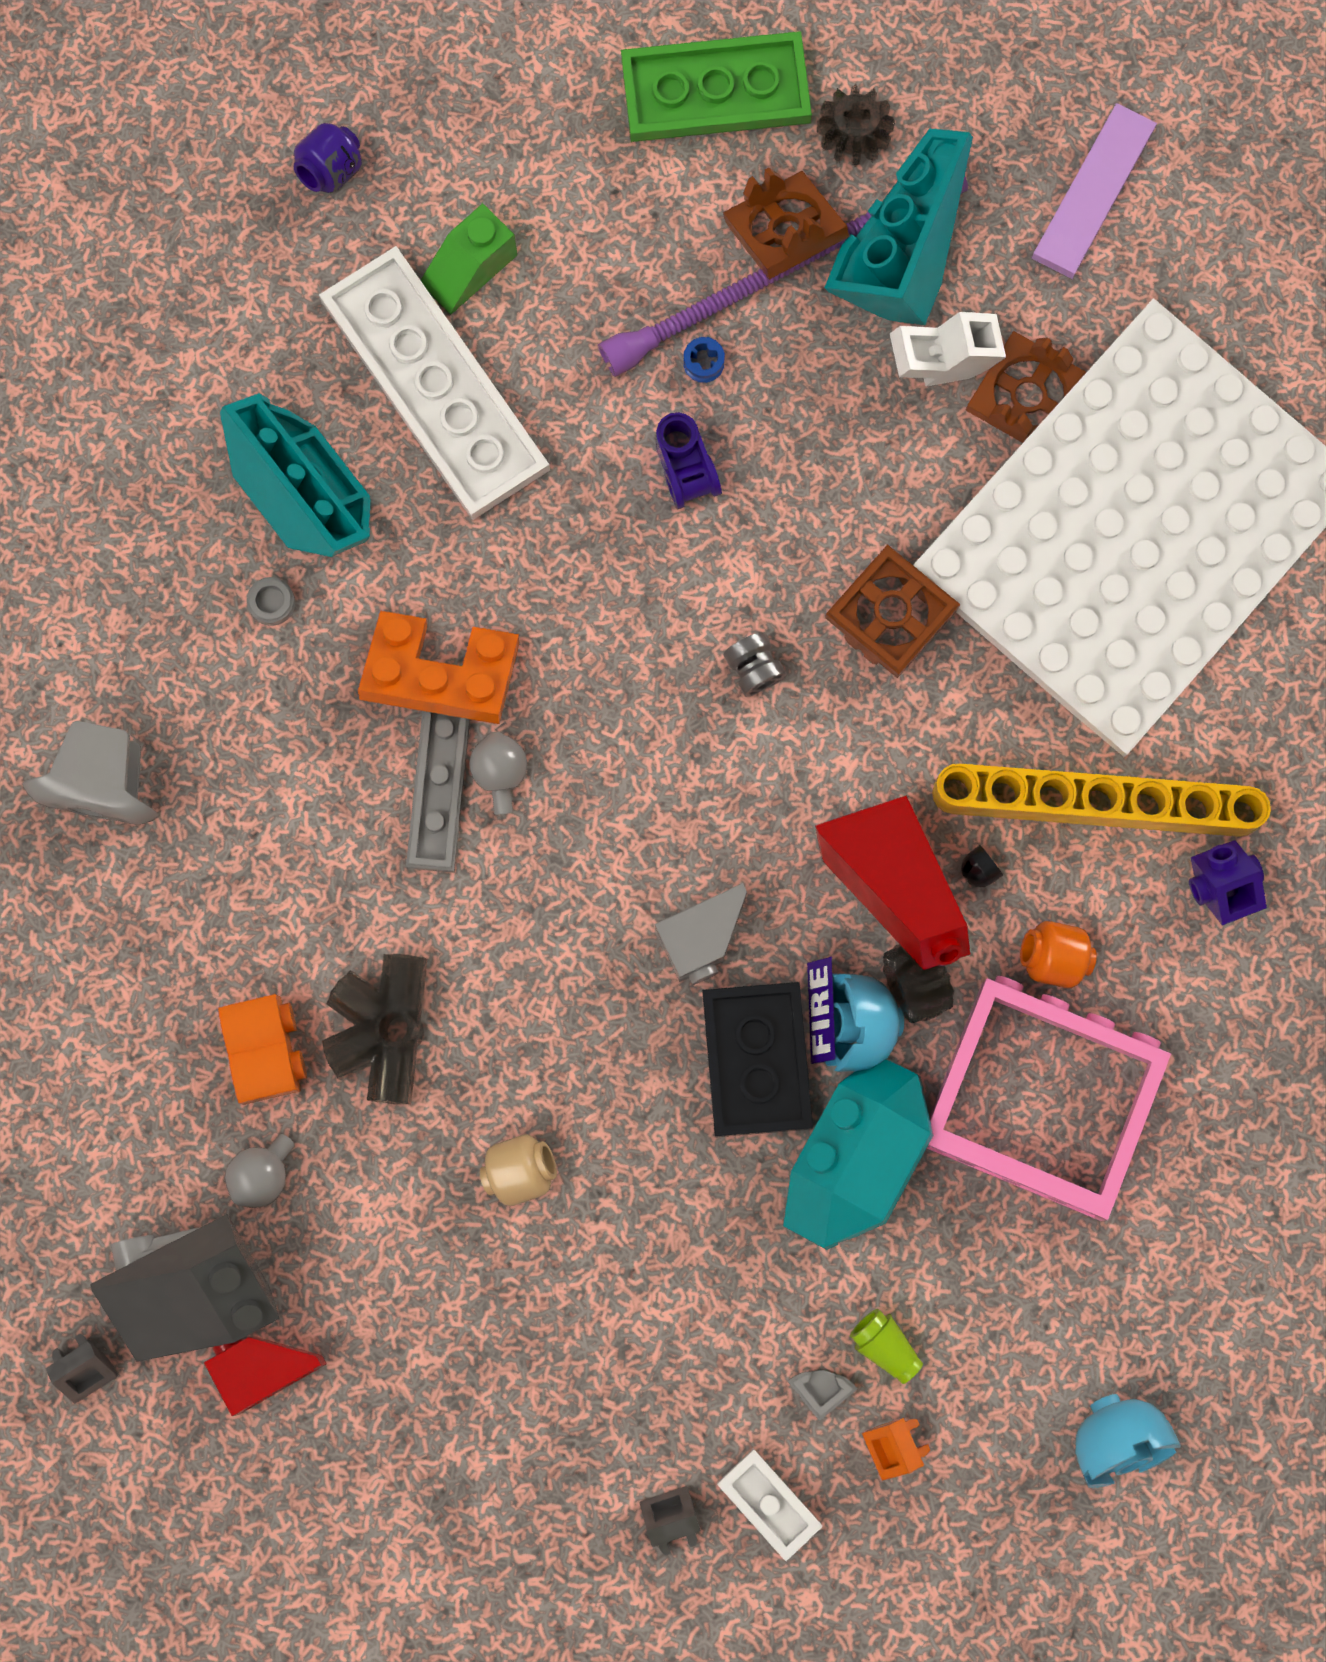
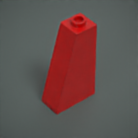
[815,795,971,970]

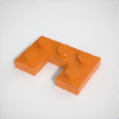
[358,611,519,724]

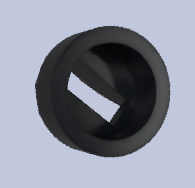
[961,845,1003,887]

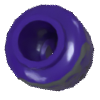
[293,123,362,193]

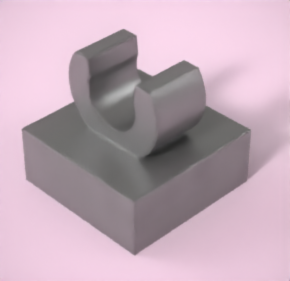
[46,1334,118,1404]
[639,1486,700,1556]

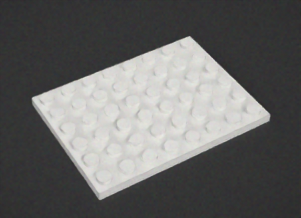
[913,298,1326,757]

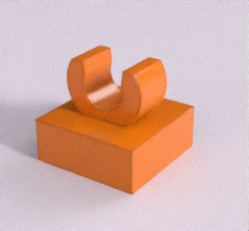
[862,1418,931,1481]

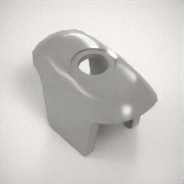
[22,721,160,825]

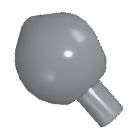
[469,732,527,815]
[225,1134,295,1208]

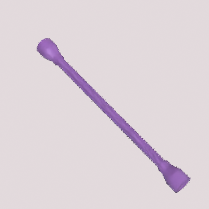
[598,177,968,377]

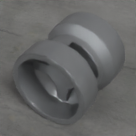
[723,632,787,697]

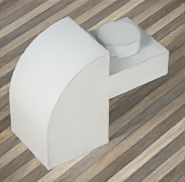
[890,312,1006,386]

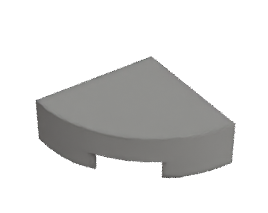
[788,1370,858,1421]

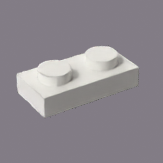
[717,1448,823,1561]

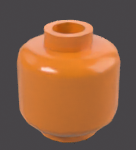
[1020,921,1097,989]

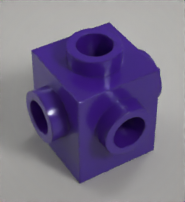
[1189,840,1267,926]

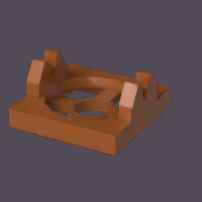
[723,168,849,280]
[966,331,1086,443]
[825,544,960,678]

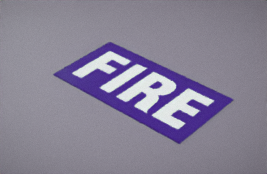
[807,957,836,1064]

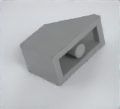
[655,883,747,985]

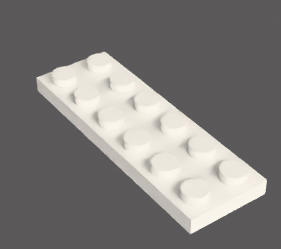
[319,246,550,521]

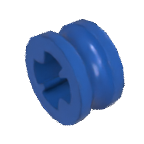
[683,337,725,383]

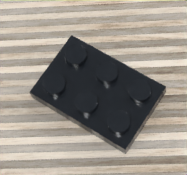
[702,982,813,1138]

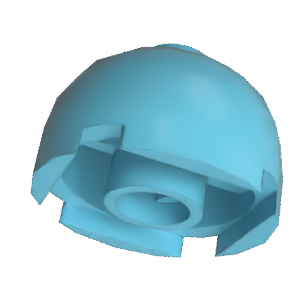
[825,974,904,1072]
[1075,1394,1181,1488]

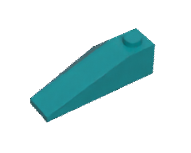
[824,128,973,326]

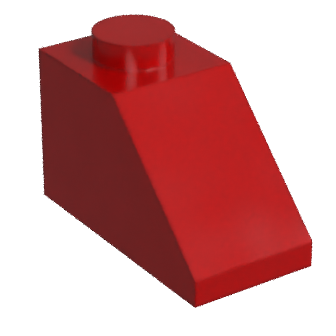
[204,1336,327,1416]

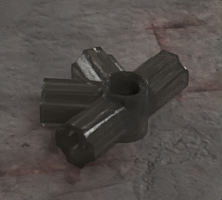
[322,954,428,1105]

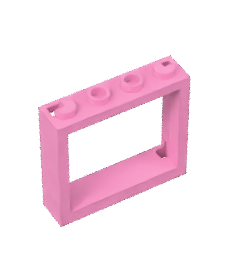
[927,976,1171,1221]

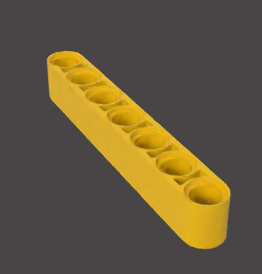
[932,763,1271,837]

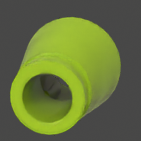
[850,1309,923,1384]

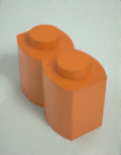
[218,994,307,1105]

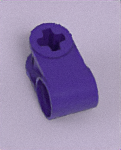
[656,412,722,510]

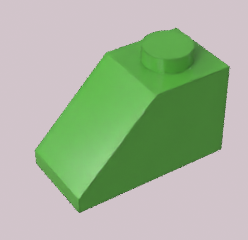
[421,203,518,315]

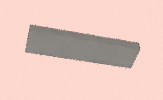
[406,711,470,873]

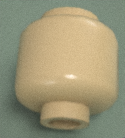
[480,1134,557,1206]

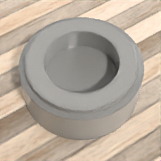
[247,577,295,626]

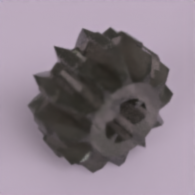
[816,84,895,167]
[883,944,954,1023]

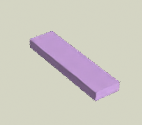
[1032,103,1157,279]

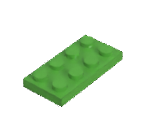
[621,31,812,142]

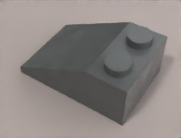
[90,1214,280,1362]

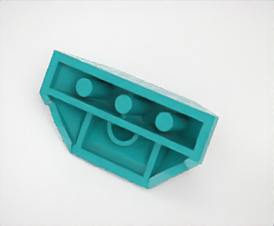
[220,393,370,557]
[783,1059,933,1250]

